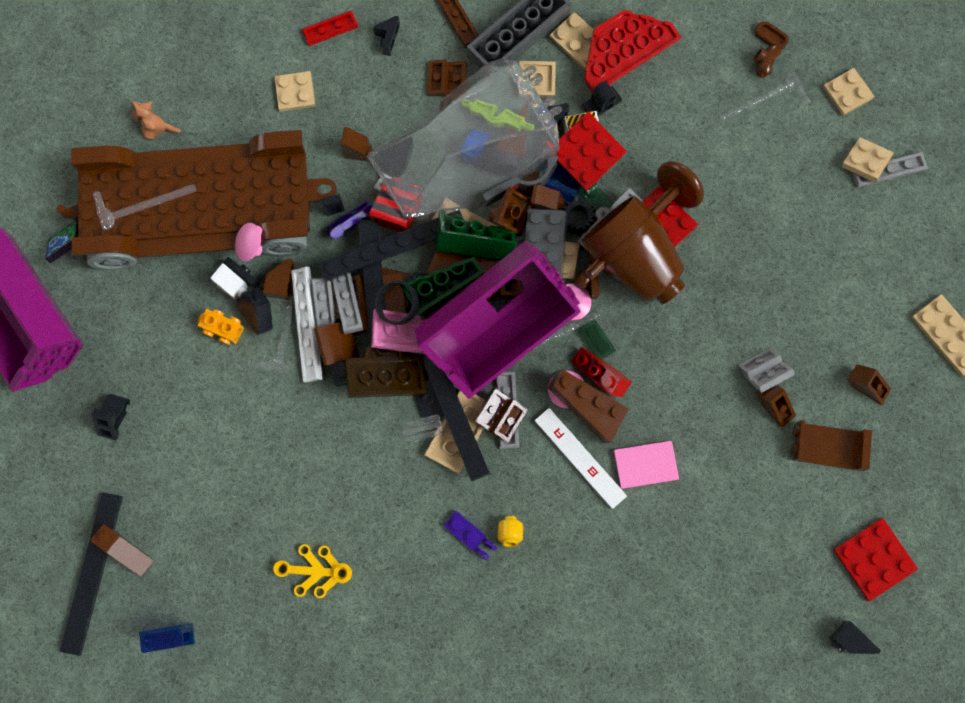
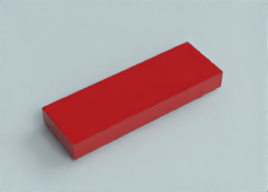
[302,10,359,46]

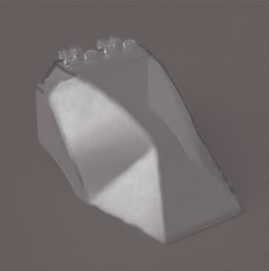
[367,59,562,218]

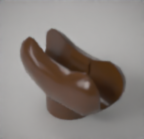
[753,45,782,78]

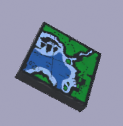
[45,220,79,263]

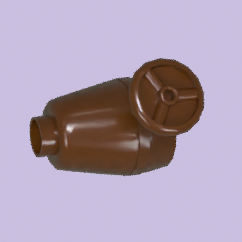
[582,161,704,305]

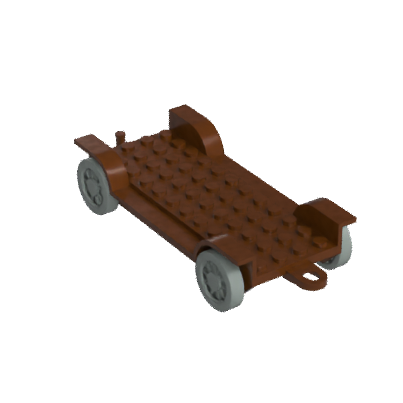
[56,130,337,270]

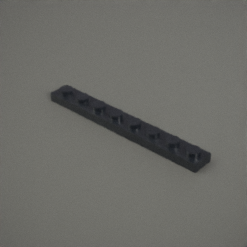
[318,210,464,283]

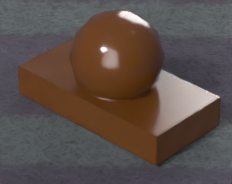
[574,258,600,300]

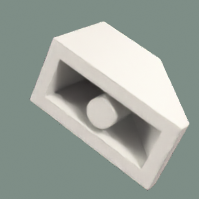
[211,263,248,301]

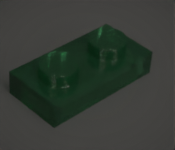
[578,183,614,212]
[579,319,616,360]

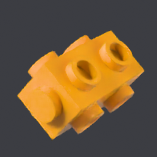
[198,309,244,345]

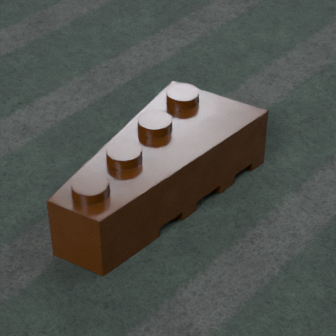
[548,369,629,444]

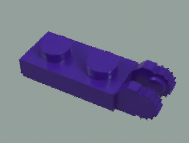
[326,201,373,239]
[444,511,498,561]

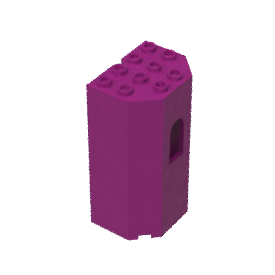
[0,228,83,392]
[415,241,581,399]

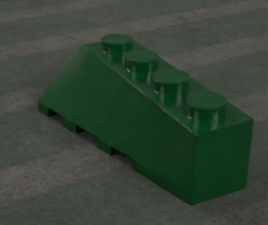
[436,209,516,261]
[400,257,485,320]

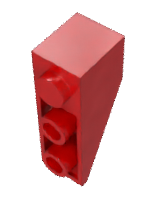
[571,347,632,397]

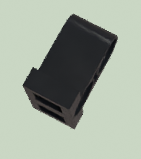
[582,81,622,116]
[92,394,130,441]

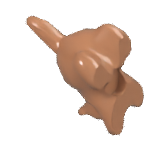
[131,101,181,140]

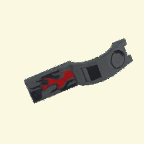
[482,154,558,207]

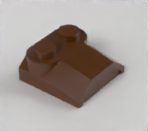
[490,187,532,236]

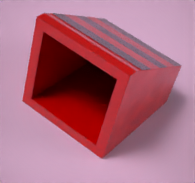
[369,177,423,232]

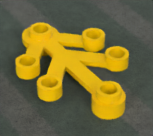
[273,544,352,598]

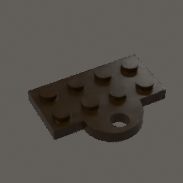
[344,343,426,398]

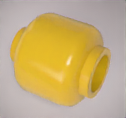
[497,516,523,547]

